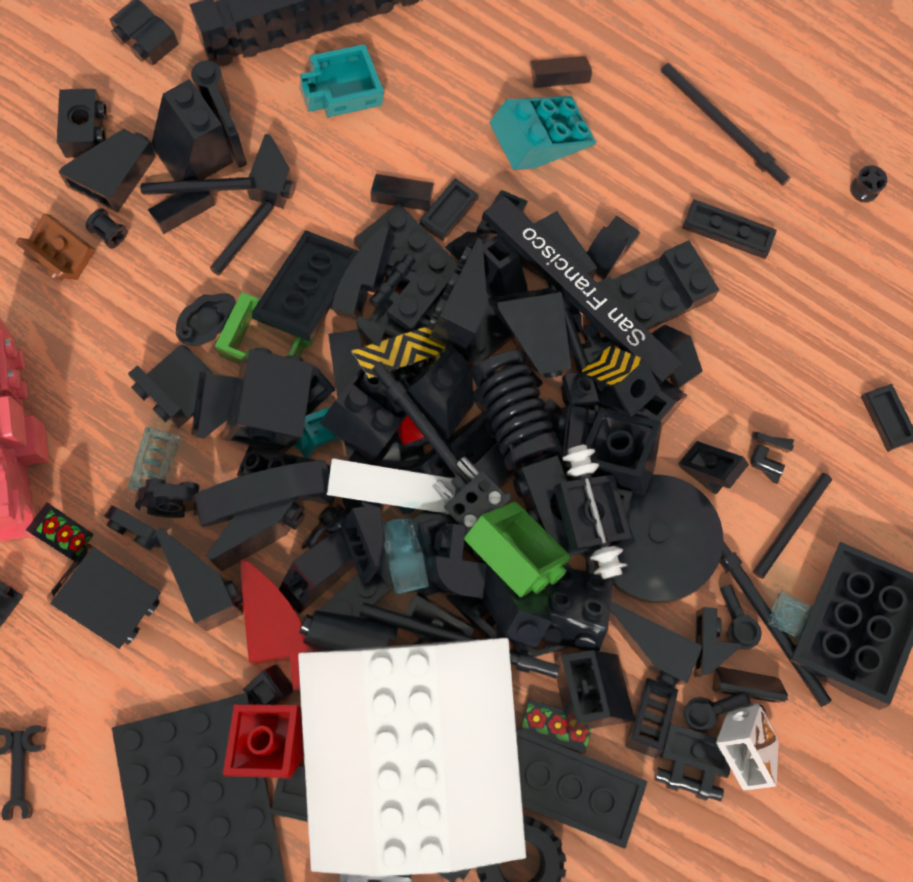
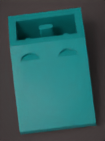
[489,96,597,170]

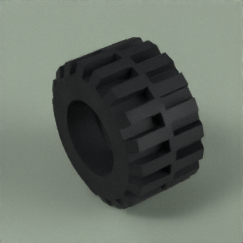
[476,815,566,882]

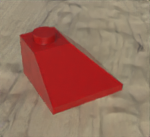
[223,705,304,778]

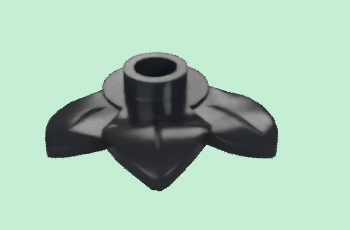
[301,504,348,550]

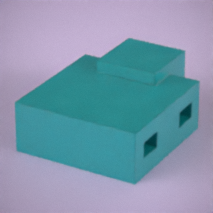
[300,44,384,118]

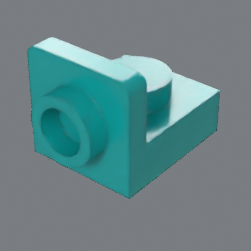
[294,407,340,458]

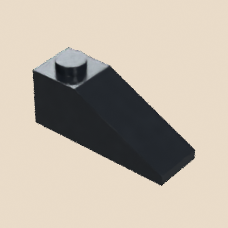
[609,602,703,687]

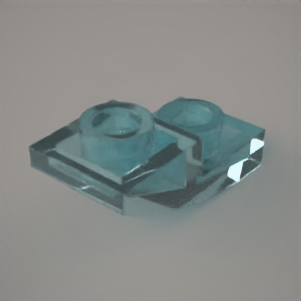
[767,592,812,641]

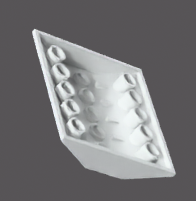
[298,638,526,876]

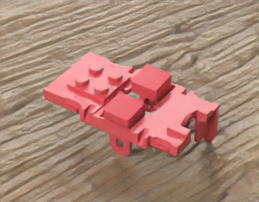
[0,318,49,542]

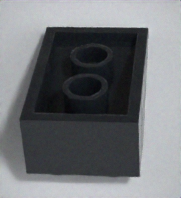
[206,498,305,571]
[155,528,243,632]

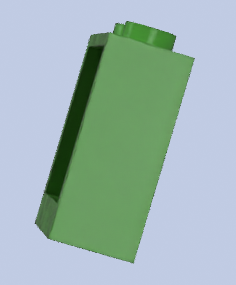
[215,292,315,365]
[465,501,571,598]

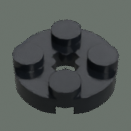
[135,478,200,518]

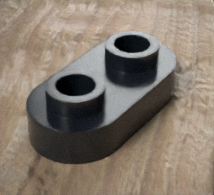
[104,505,161,551]

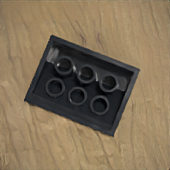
[790,542,913,710]

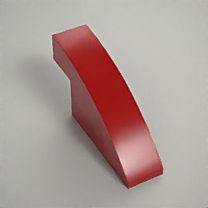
[239,560,315,693]

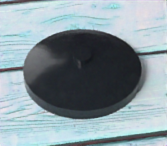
[593,474,723,603]

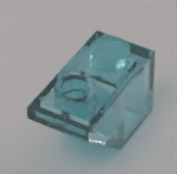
[382,518,429,595]

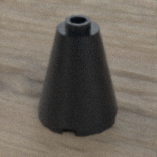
[299,610,398,652]

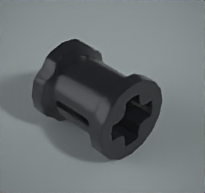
[85,208,128,249]

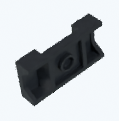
[597,240,719,346]

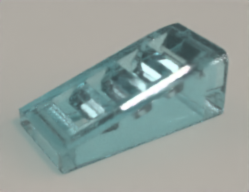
[127,427,181,491]

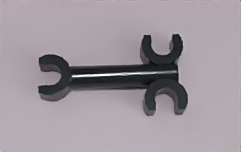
[0,725,46,821]

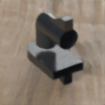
[750,431,795,484]

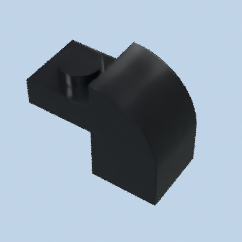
[423,524,487,598]

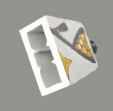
[717,703,779,791]

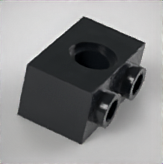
[57,89,107,158]

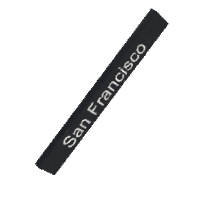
[482,196,682,386]

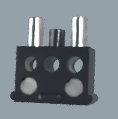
[432,457,511,536]

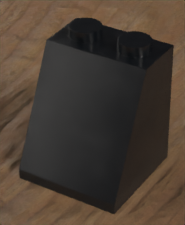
[151,79,233,181]
[488,288,572,378]
[223,348,313,453]
[47,543,161,649]

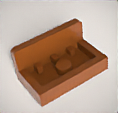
[16,213,96,280]

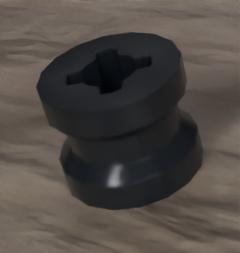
[850,165,887,203]

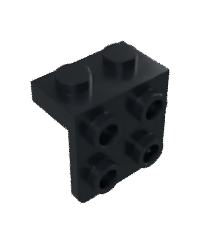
[128,345,213,428]
[541,567,612,651]

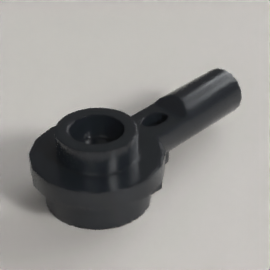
[720,584,762,650]
[684,691,751,731]

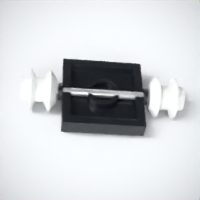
[553,445,632,579]

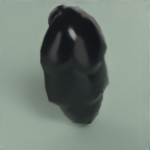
[176,293,236,346]

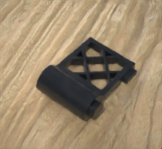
[191,60,247,168]

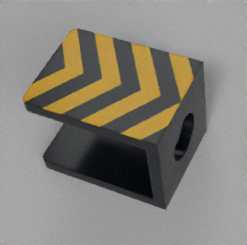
[582,346,660,417]

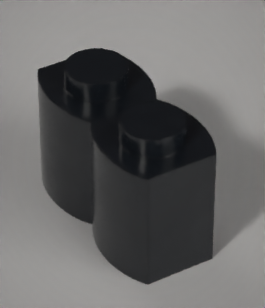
[109,0,179,65]

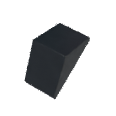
[651,324,703,389]

